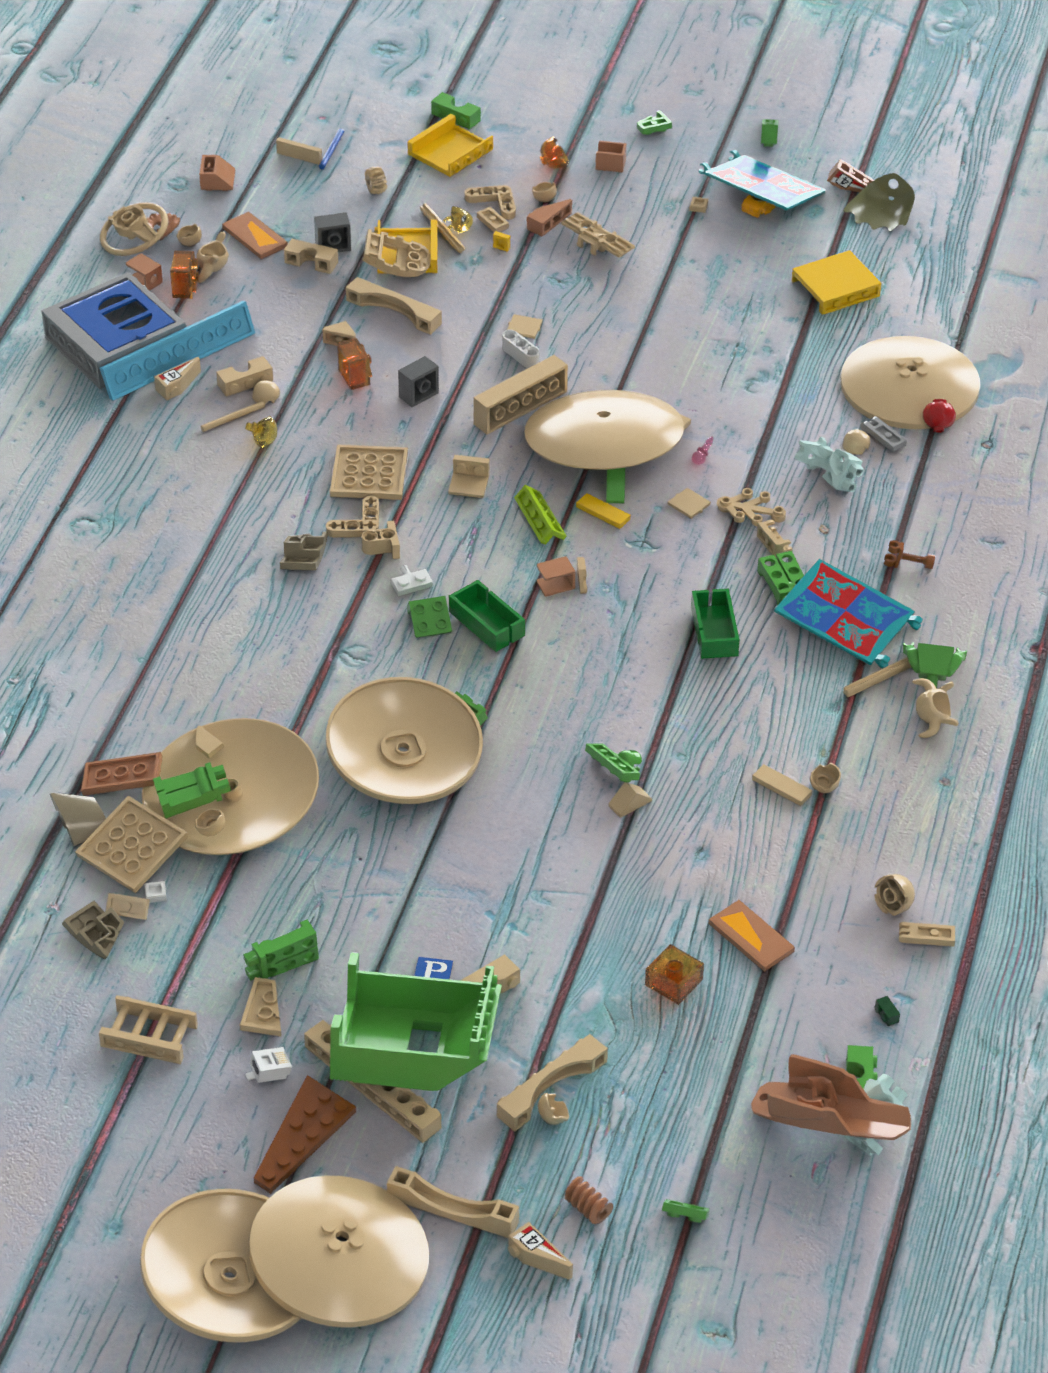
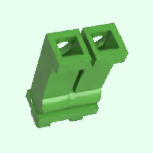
[757,551,804,605]
[153,762,231,819]
[243,919,319,981]

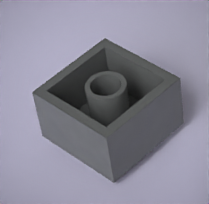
[314,212,351,252]
[398,356,439,407]

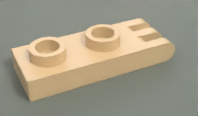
[899,922,955,947]

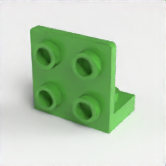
[407,596,452,638]

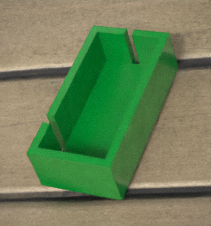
[449,580,525,652]
[691,588,740,659]

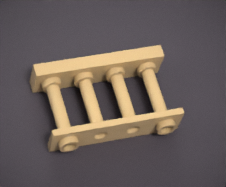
[99,995,198,1064]

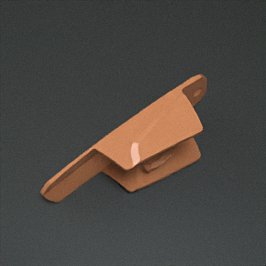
[751,1054,911,1140]

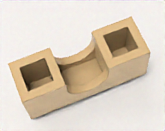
[284,239,338,274]
[216,356,273,397]

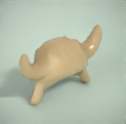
[197,232,229,283]
[912,678,959,738]

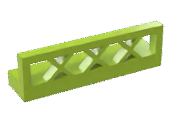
[514,485,567,545]

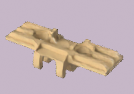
[561,212,635,258]

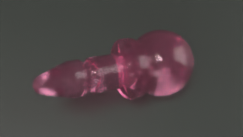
[692,436,714,464]

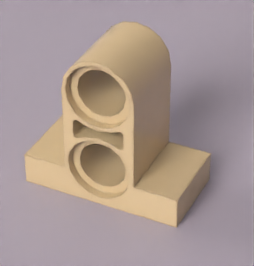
[361,521,400,559]

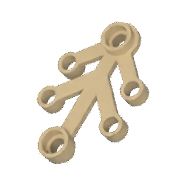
[717,488,786,526]

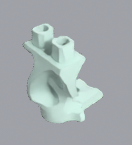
[794,437,864,492]
[844,1073,908,1156]

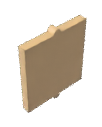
[507,314,542,339]
[667,488,711,519]

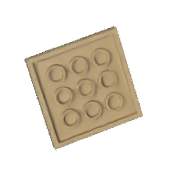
[330,444,408,500]
[75,796,189,893]

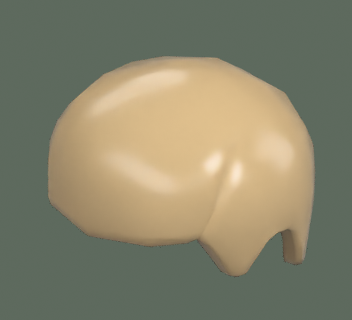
[532,182,557,202]
[176,224,202,247]
[252,380,280,404]
[842,429,870,455]
[810,763,841,793]
[194,808,225,837]
[538,1093,569,1125]

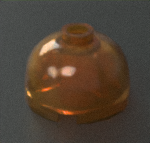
[539,136,569,169]

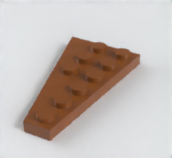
[254,1075,357,1194]

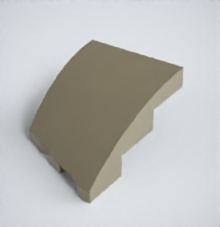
[280,532,328,570]
[50,793,106,847]
[62,901,124,959]

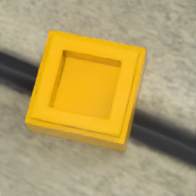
[493,231,510,252]

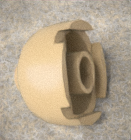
[874,874,915,916]

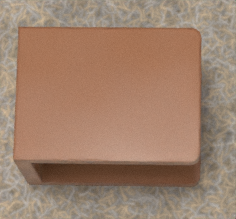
[595,141,627,173]
[126,253,163,291]
[537,556,575,597]

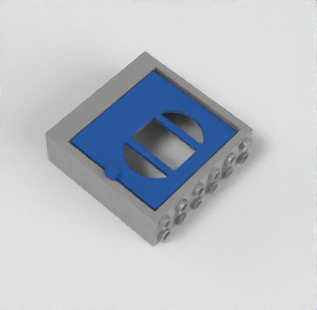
[41,272,186,389]

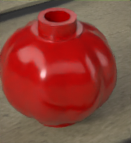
[923,399,956,433]

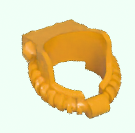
[741,194,776,218]

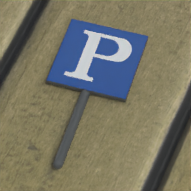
[414,957,453,979]

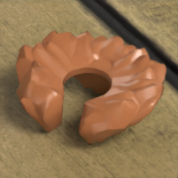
[147,213,180,241]

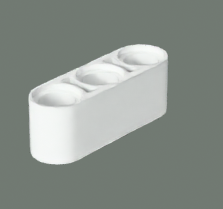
[502,330,540,369]

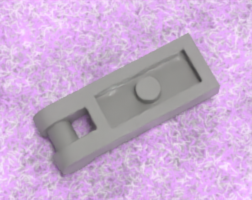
[860,416,907,452]

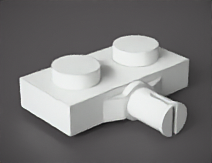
[391,565,433,596]

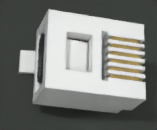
[245,1047,292,1083]

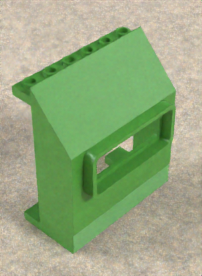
[330,952,502,1091]

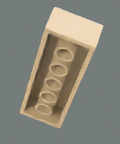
[473,355,568,435]

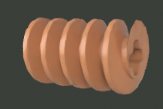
[565,1176,613,1224]

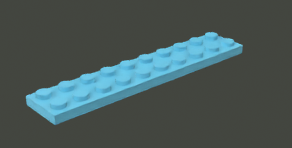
[100,301,256,401]

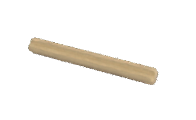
[420,203,465,253]
[843,657,911,697]

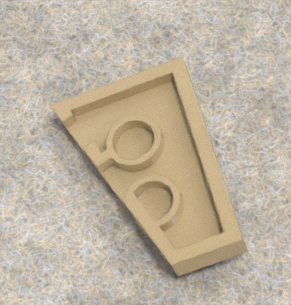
[240,977,281,1037]

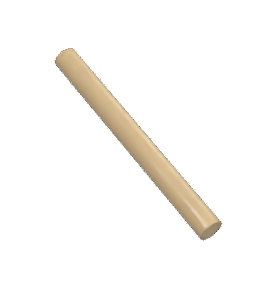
[201,401,265,432]

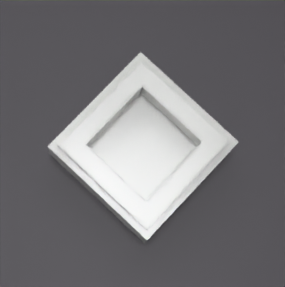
[144,881,167,903]

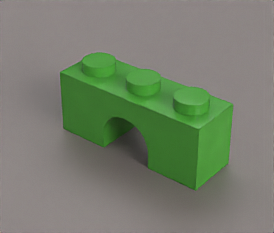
[431,92,481,130]
[846,1045,877,1089]

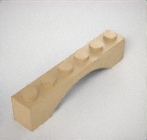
[346,277,442,335]
[497,1034,608,1132]
[387,1166,519,1238]

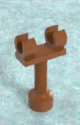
[884,540,935,569]

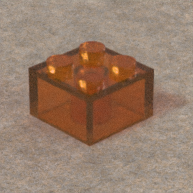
[170,250,199,299]
[337,338,372,390]
[645,944,704,1005]

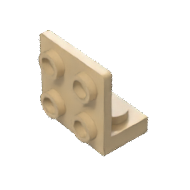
[448,455,490,498]

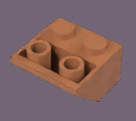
[199,155,236,191]

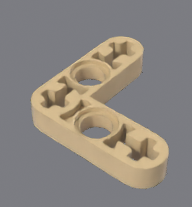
[464,185,516,220]
[326,495,379,538]

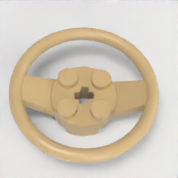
[100,202,168,256]

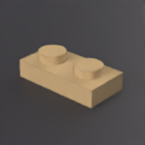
[477,207,509,232]
[106,893,150,920]

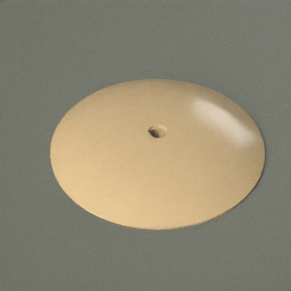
[524,390,684,470]
[142,718,319,855]

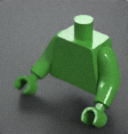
[903,642,968,689]

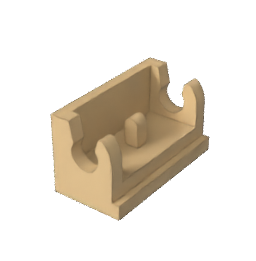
[757,520,793,557]

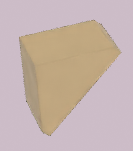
[323,321,356,350]
[609,782,652,818]

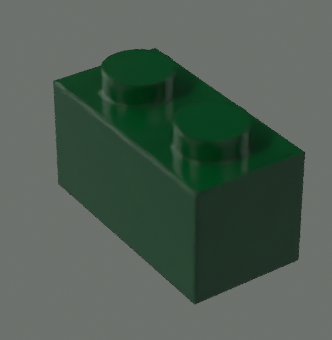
[874,996,900,1026]

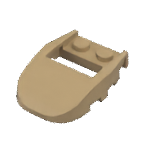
[362,229,431,277]

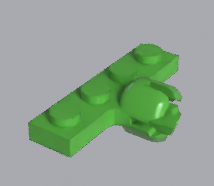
[585,743,642,783]

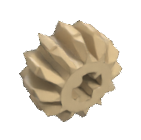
[364,166,387,194]

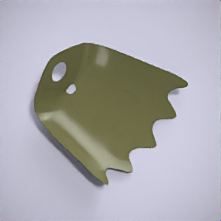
[843,173,915,231]

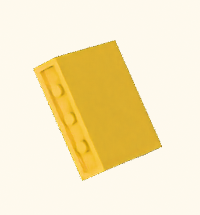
[407,114,493,177]
[374,219,438,274]
[791,250,881,315]

